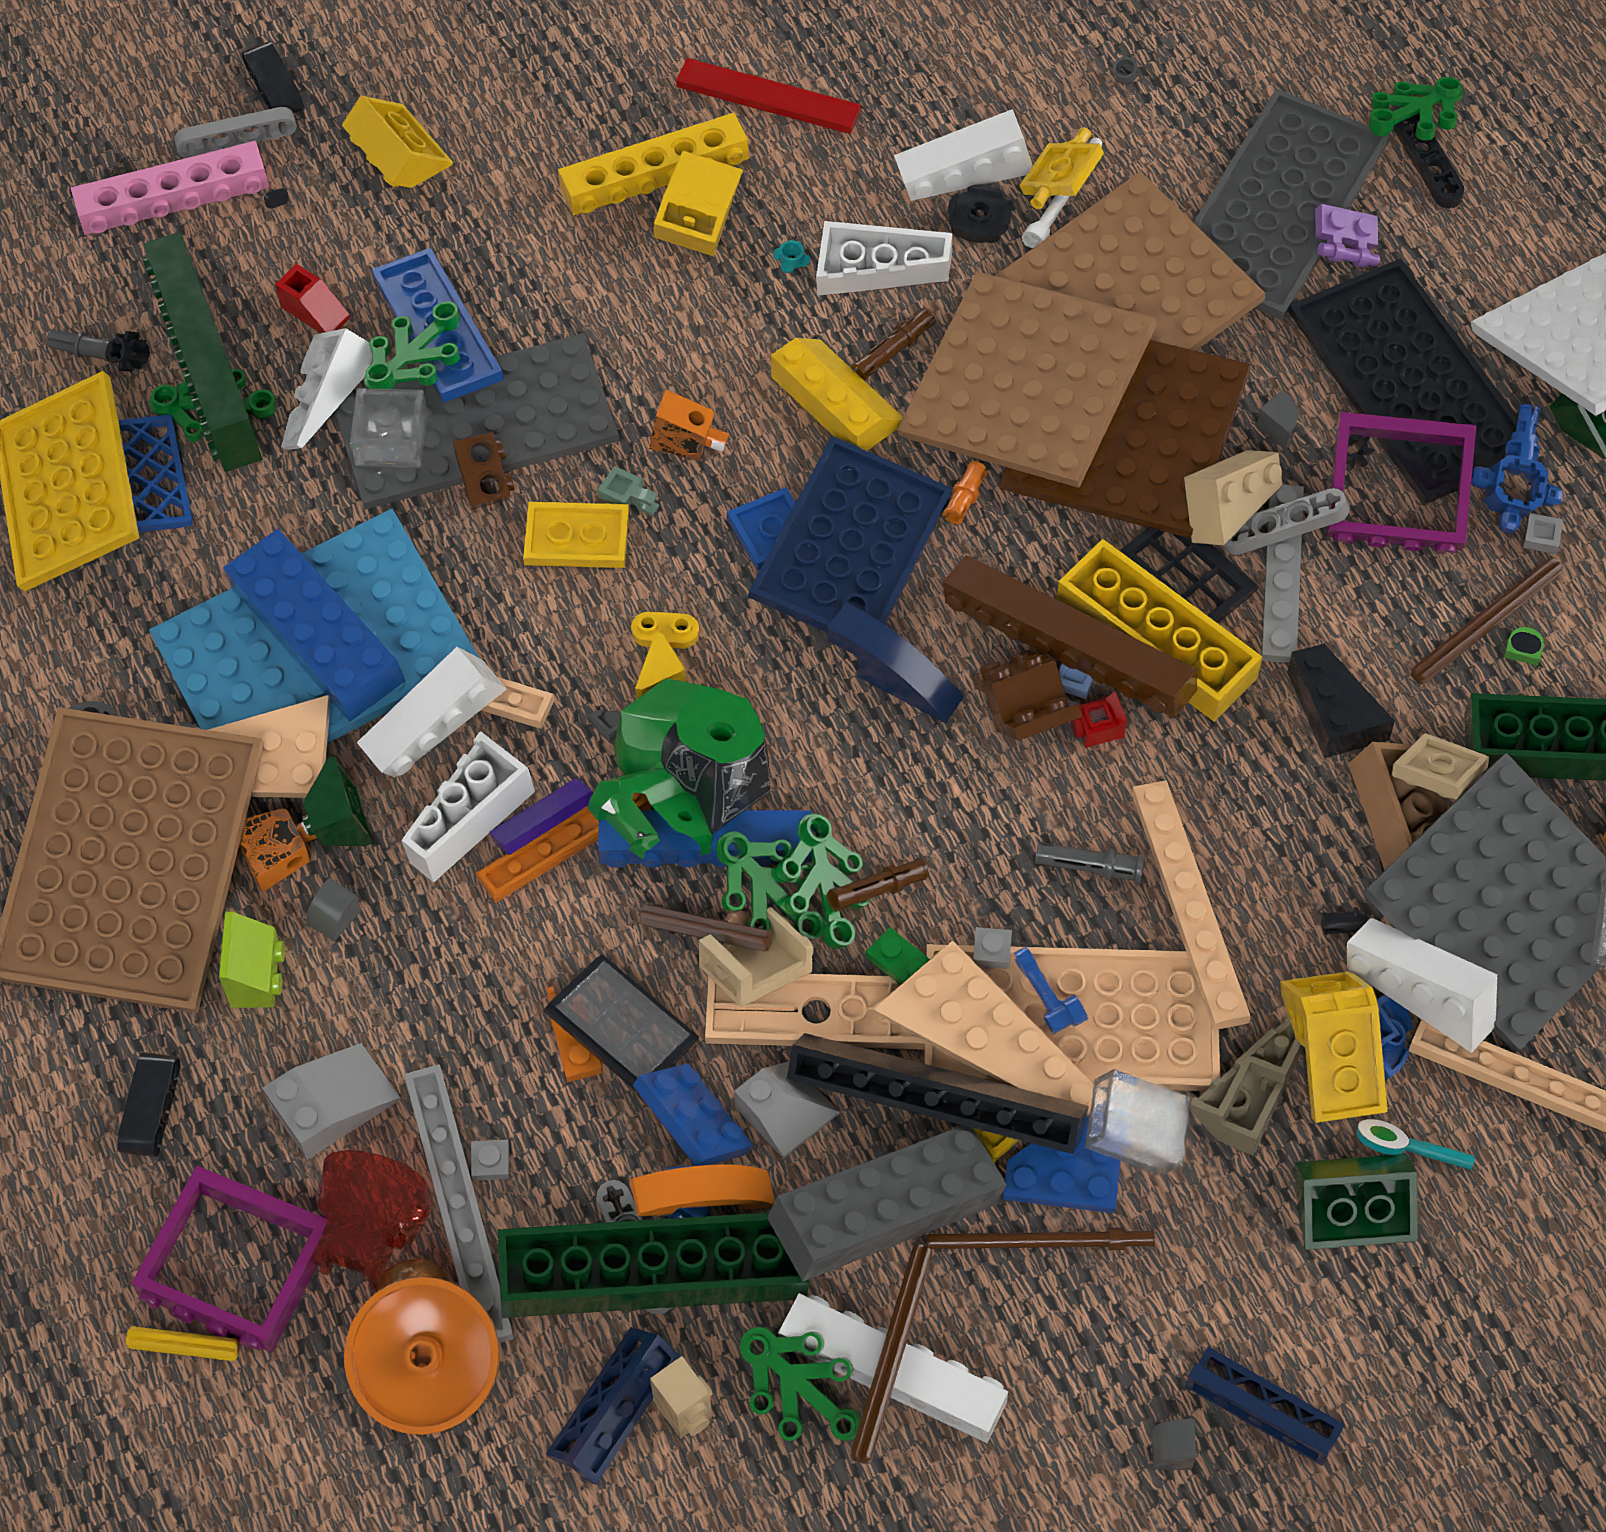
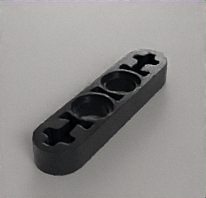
[1394,113,1465,208]

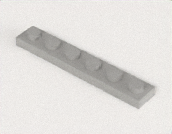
[1261,485,1304,663]

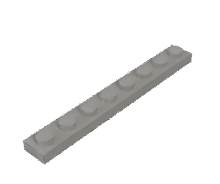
[404,1064,514,1343]

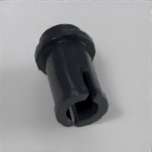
[1321,907,1367,935]

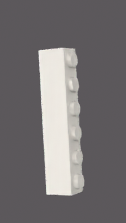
[778,1293,1008,1443]

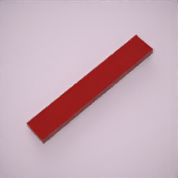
[676,58,861,134]

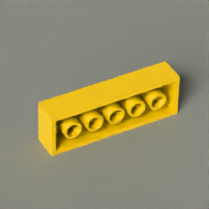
[1057,539,1263,722]

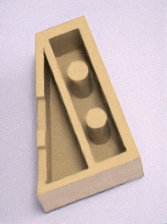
[1184,450,1282,545]

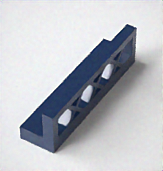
[546,1327,681,1485]
[1185,1346,1345,1466]

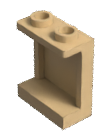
[699,907,814,1007]

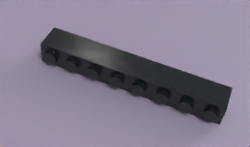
[786,1033,1089,1154]

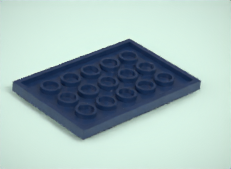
[748,436,953,633]

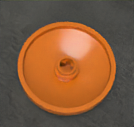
[344,1277,500,1435]

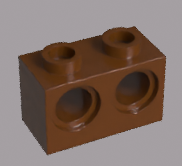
[453,432,515,510]

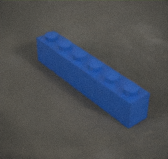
[598,810,813,868]

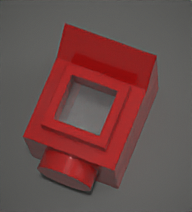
[1070,691,1127,748]

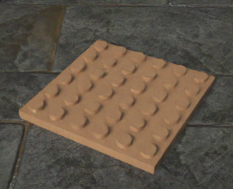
[995,171,1265,351]
[897,271,1157,488]

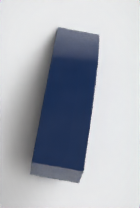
[828,602,964,724]

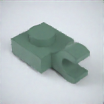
[597,466,659,516]

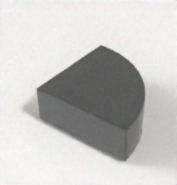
[587,710,621,743]

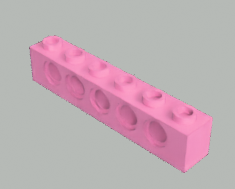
[71,141,269,235]

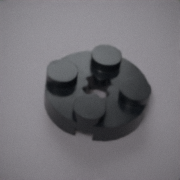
[948,185,1012,243]

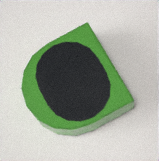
[1504,627,1543,666]

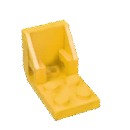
[1280,971,1388,1123]

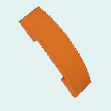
[630,1165,775,1216]

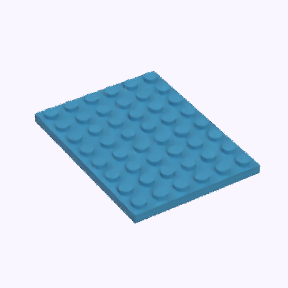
[149,509,479,743]

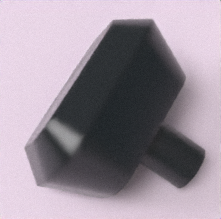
[264,188,289,209]

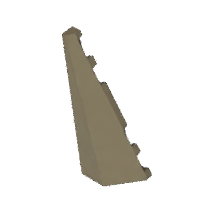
[1189,1015,1304,1156]

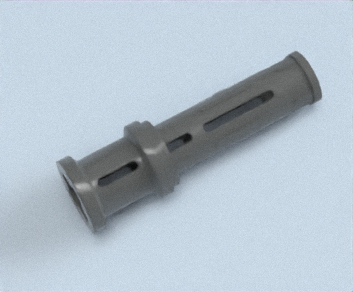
[1035,841,1145,885]

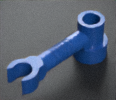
[1014,946,1088,1034]

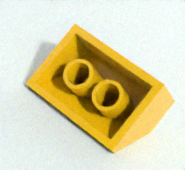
[342,95,453,188]

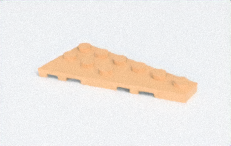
[209,695,331,798]
[872,940,1106,1118]

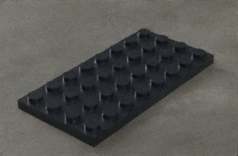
[1288,258,1518,505]

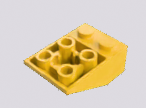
[653,151,743,257]

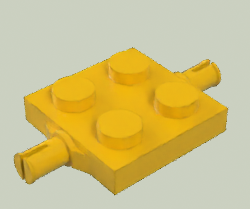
[1019,127,1104,209]

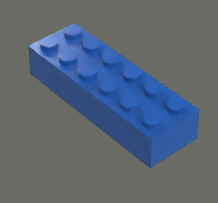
[223,529,405,722]

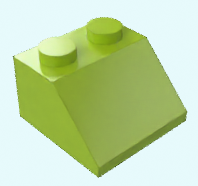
[219,912,285,1008]

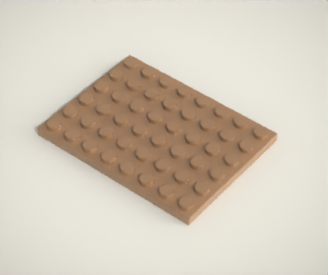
[0,707,264,1013]

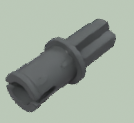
[47,329,111,361]

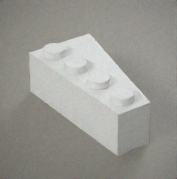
[894,109,1033,201]
[816,221,952,295]
[357,647,507,778]
[402,731,535,882]
[1347,918,1497,1053]

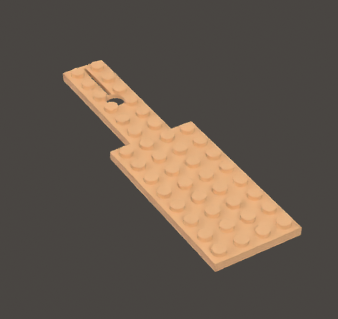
[705,944,1220,1091]

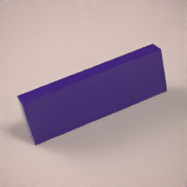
[489,777,593,855]

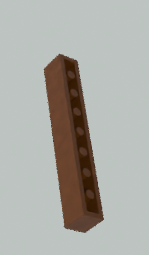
[943,555,1197,719]

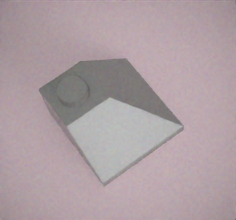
[734,1061,839,1159]

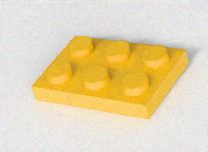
[523,502,629,568]

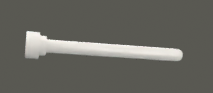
[1022,138,1102,248]

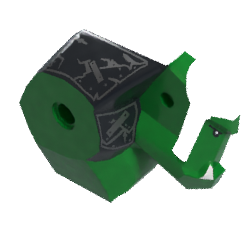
[588,678,771,860]

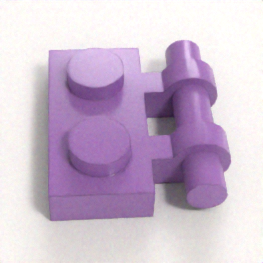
[1315,204,1380,268]

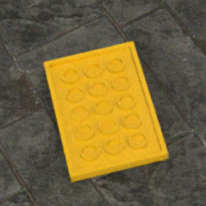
[0,371,139,592]

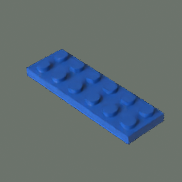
[371,248,504,403]

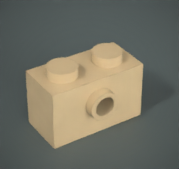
[650,1356,713,1438]

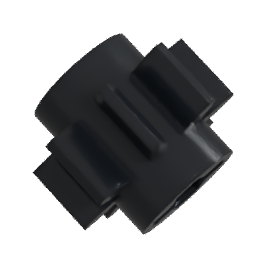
[108,331,150,372]
[1331,434,1375,471]

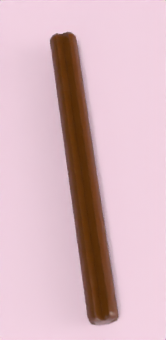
[1411,557,1563,685]
[851,1244,933,1464]

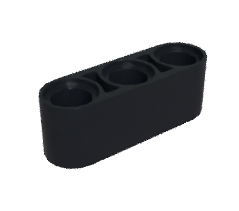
[241,41,304,113]
[117,1052,181,1157]

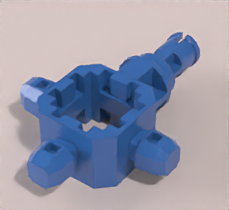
[1471,404,1563,534]

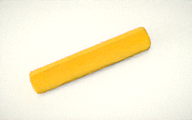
[126,1326,240,1361]

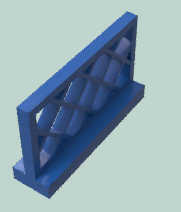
[118,415,192,533]

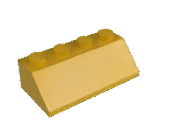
[771,338,903,451]

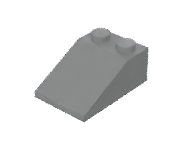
[262,1043,401,1160]

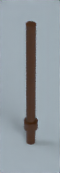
[927,1227,1155,1250]

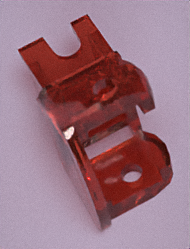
[312,1150,433,1291]

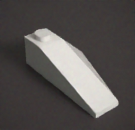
[281,328,373,450]

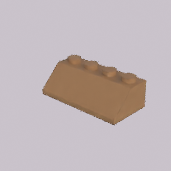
[1348,742,1449,870]

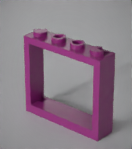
[1326,412,1476,554]
[131,1165,335,1353]

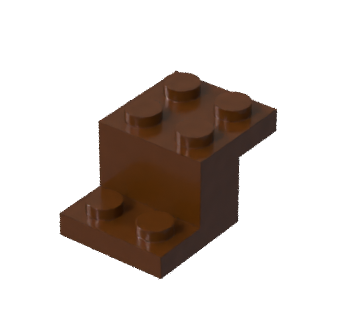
[971,650,1082,741]

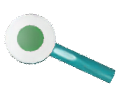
[1356,1119,1475,1170]

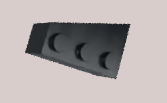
[1287,643,1395,758]

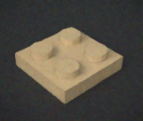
[1392,733,1489,800]

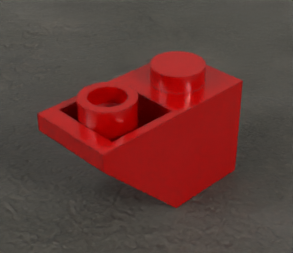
[275,263,350,333]

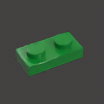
[866,927,930,985]

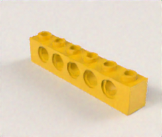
[558,113,749,216]

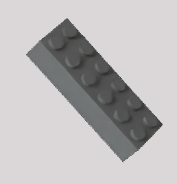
[767,1126,1007,1282]

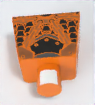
[649,390,729,460]
[239,808,317,892]

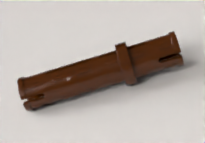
[852,307,936,381]
[827,858,929,912]

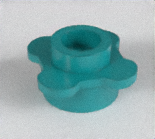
[773,240,810,273]

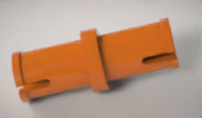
[943,461,988,525]

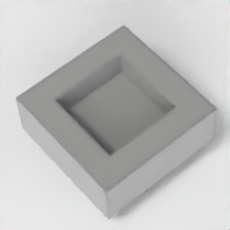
[1523,513,1563,554]
[973,927,1012,969]
[471,1139,510,1181]

